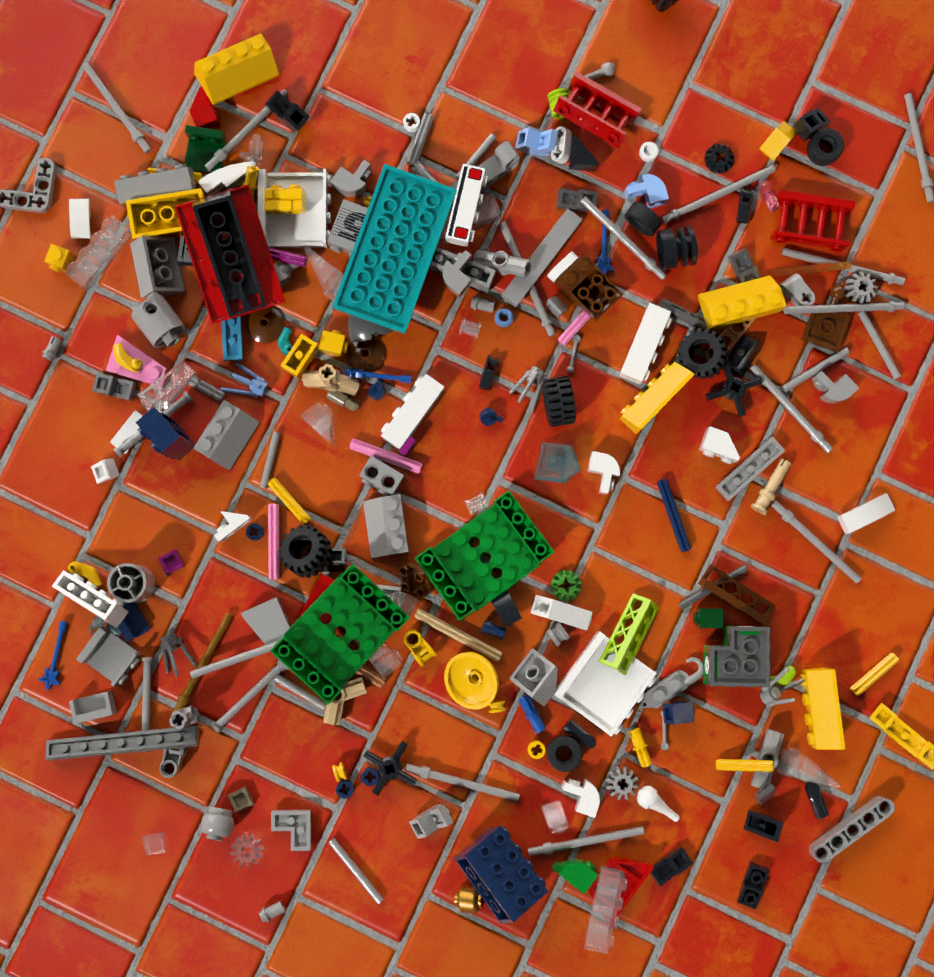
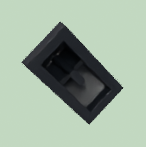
[568,135,599,172]
[744,810,784,842]

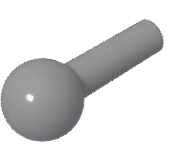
[585,62,615,81]

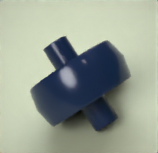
[368,378,386,401]
[479,408,503,426]

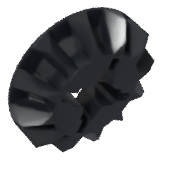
[704,143,735,174]

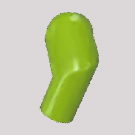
[770,666,796,686]

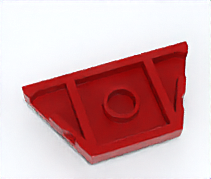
[588,856,654,927]

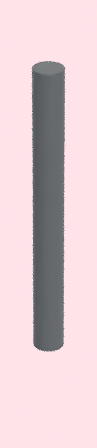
[678,565,748,610]

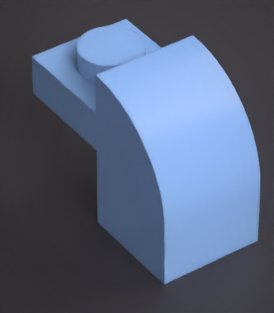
[515,127,558,156]
[624,174,669,208]

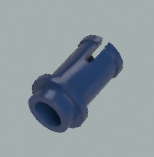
[481,620,507,640]

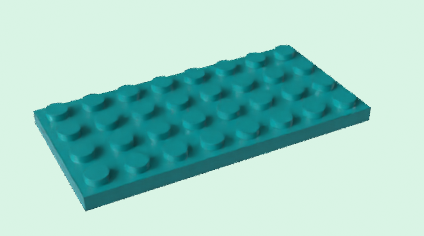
[332,164,457,334]

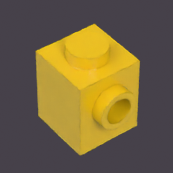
[44,244,76,273]
[318,330,349,357]

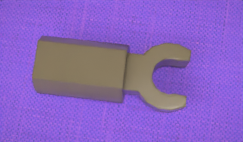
[326,391,361,412]

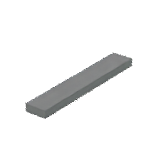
[501,208,583,307]

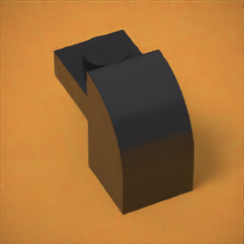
[264,90,310,131]
[792,108,830,142]

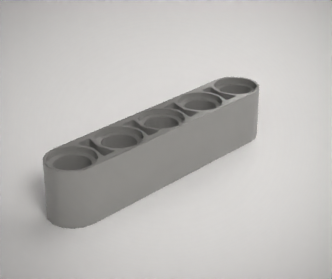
[809,796,895,863]

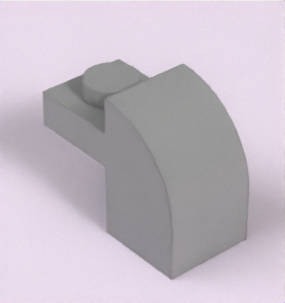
[330,160,372,197]
[443,250,472,298]
[812,371,859,404]
[409,803,453,839]

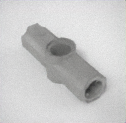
[474,250,532,277]
[169,706,200,729]
[750,729,784,789]

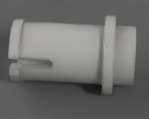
[470,296,495,313]
[42,336,63,362]
[259,900,286,923]

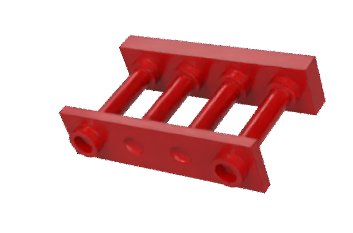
[553,72,642,148]
[770,190,855,252]

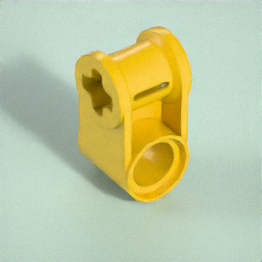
[404,629,437,667]

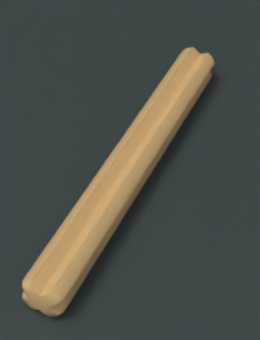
[415,609,502,661]

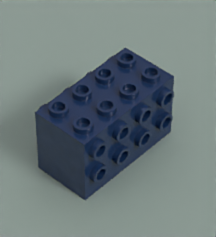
[454,825,548,924]

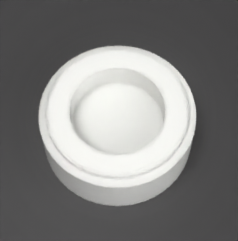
[639,142,659,162]

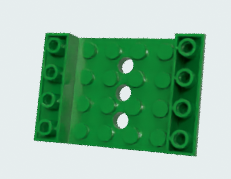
[415,490,555,621]
[270,563,411,705]

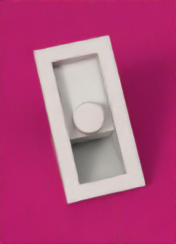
[214,511,253,542]

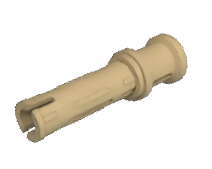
[751,459,792,515]

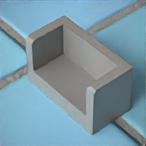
[69,691,117,724]

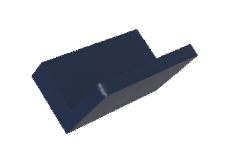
[118,602,151,642]

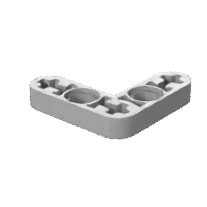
[0,158,57,213]

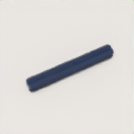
[657,479,691,552]

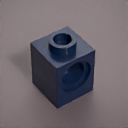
[662,701,695,724]

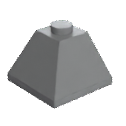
[509,648,558,706]

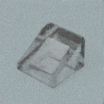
[142,832,166,855]

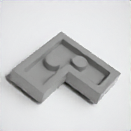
[271,809,311,851]

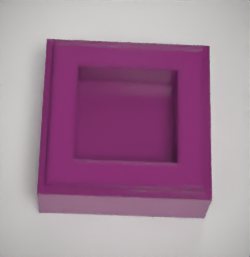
[399,436,416,457]
[158,549,185,575]

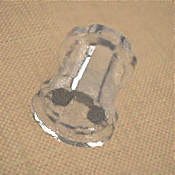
[459,318,482,339]
[464,492,489,515]

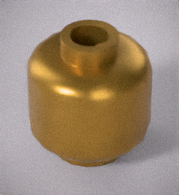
[454,886,484,913]

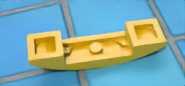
[869,703,934,770]

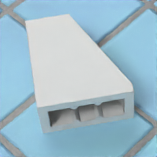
[530,595,592,630]

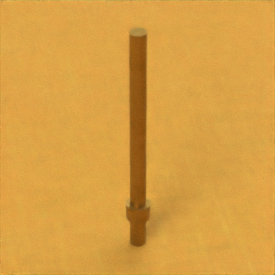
[170,612,233,717]

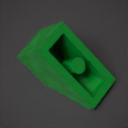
[552,859,599,894]

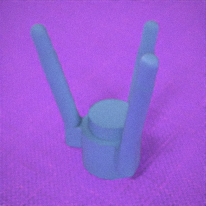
[220,362,268,398]

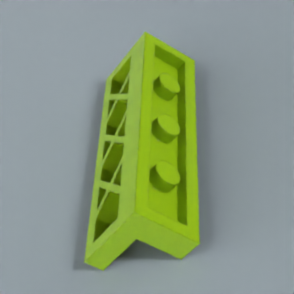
[598,594,659,676]

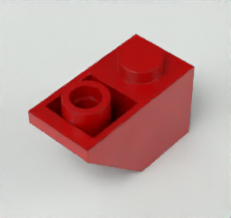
[189,86,221,129]

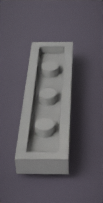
[715,436,785,502]

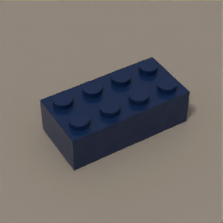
[136,407,196,461]

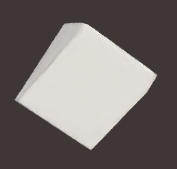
[91,459,119,484]

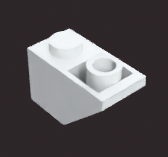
[699,426,740,464]

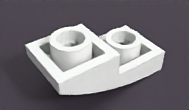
[69,199,91,239]
[110,410,143,454]

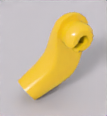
[113,343,143,372]
[68,561,102,587]

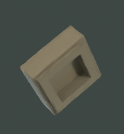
[228,786,255,813]

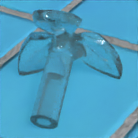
[89,615,122,636]

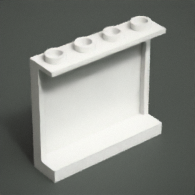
[258,169,331,248]
[554,631,657,737]

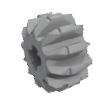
[844,272,878,304]
[605,766,639,800]

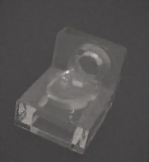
[240,134,264,163]
[391,589,419,616]
[541,800,569,834]

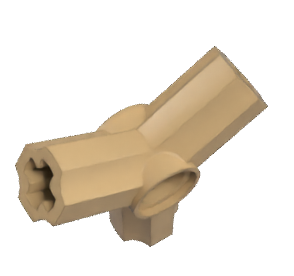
[301,364,360,396]
[323,677,368,725]

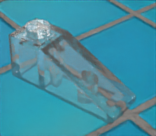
[304,245,344,300]
[138,361,196,412]
[354,639,403,679]
[777,747,840,788]

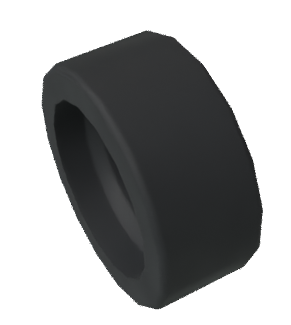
[624,202,662,236]

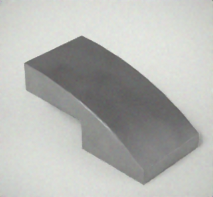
[556,188,598,212]
[728,248,760,283]
[92,373,137,401]
[753,782,777,805]

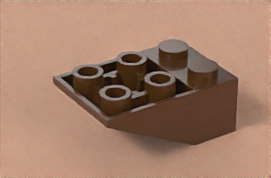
[554,254,624,321]

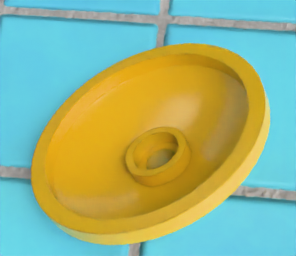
[444,652,499,710]

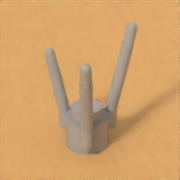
[509,366,545,412]
[760,668,804,707]

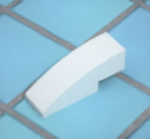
[198,162,258,196]
[837,493,895,534]

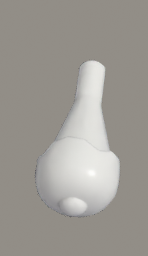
[637,786,680,822]

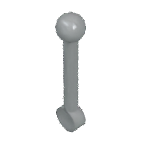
[567,335,581,373]
[660,710,669,750]

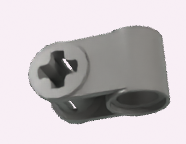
[780,273,815,306]
[160,747,188,778]

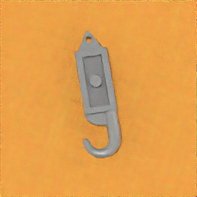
[639,657,704,709]

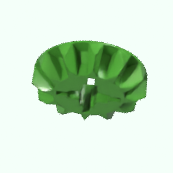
[551,570,582,601]

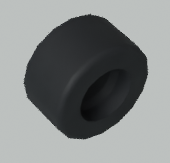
[806,128,844,166]
[546,735,582,772]

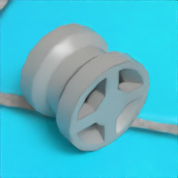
[546,622,570,647]

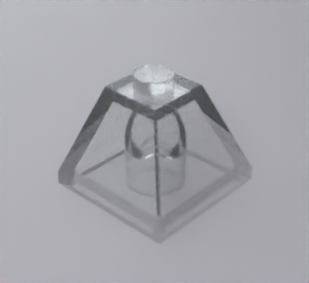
[300,402,336,446]

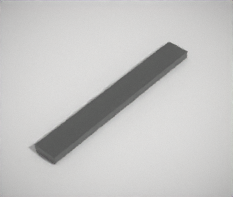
[45,725,199,761]

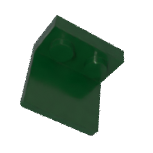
[184,125,227,173]

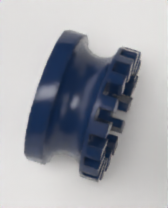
[246,523,264,541]
[361,767,379,786]
[336,780,354,799]

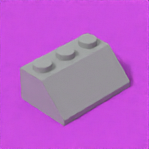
[130,236,186,298]
[193,400,260,471]
[363,494,409,558]

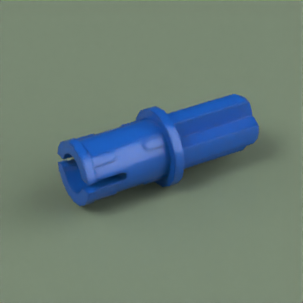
[519,695,546,734]

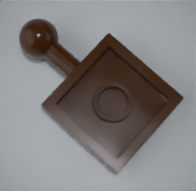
[801,285,851,353]

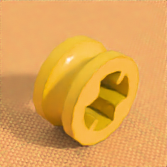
[488,701,506,713]
[528,740,545,759]
[332,762,347,782]

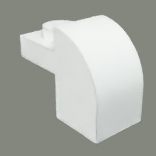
[587,451,620,495]
[561,778,600,818]

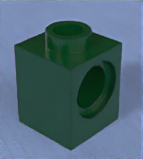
[693,608,723,628]

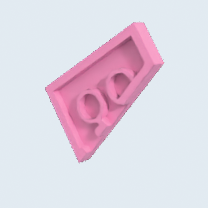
[106,335,168,387]

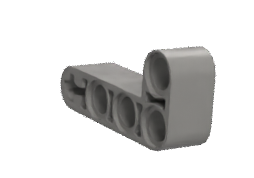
[450,141,520,191]

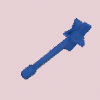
[597,210,614,275]
[343,367,411,383]
[38,621,68,690]

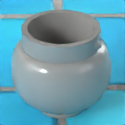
[201,807,234,841]

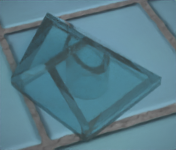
[534,442,581,484]

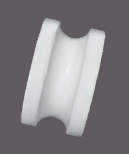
[403,113,420,133]

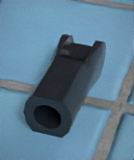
[736,188,753,224]
[478,355,500,391]
[562,719,596,748]
[804,782,829,819]

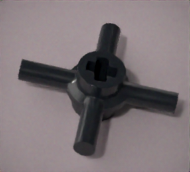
[705,361,762,417]
[363,741,417,796]

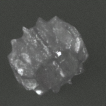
[230,833,264,868]

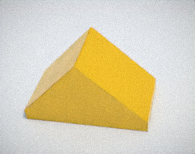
[759,121,797,161]

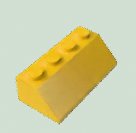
[194,33,279,105]
[126,188,206,239]
[697,276,787,330]
[620,362,695,434]
[799,667,845,750]

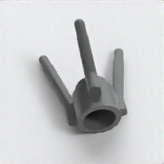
[160,633,197,677]

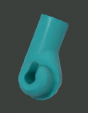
[277,327,293,355]

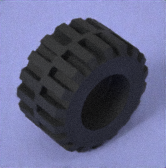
[677,328,729,379]
[542,376,576,427]
[279,525,333,578]

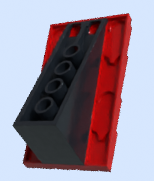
[175,184,286,324]

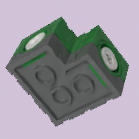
[703,626,770,687]

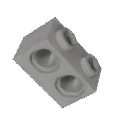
[359,456,405,496]

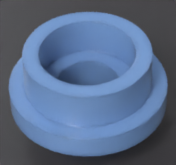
[495,308,513,327]

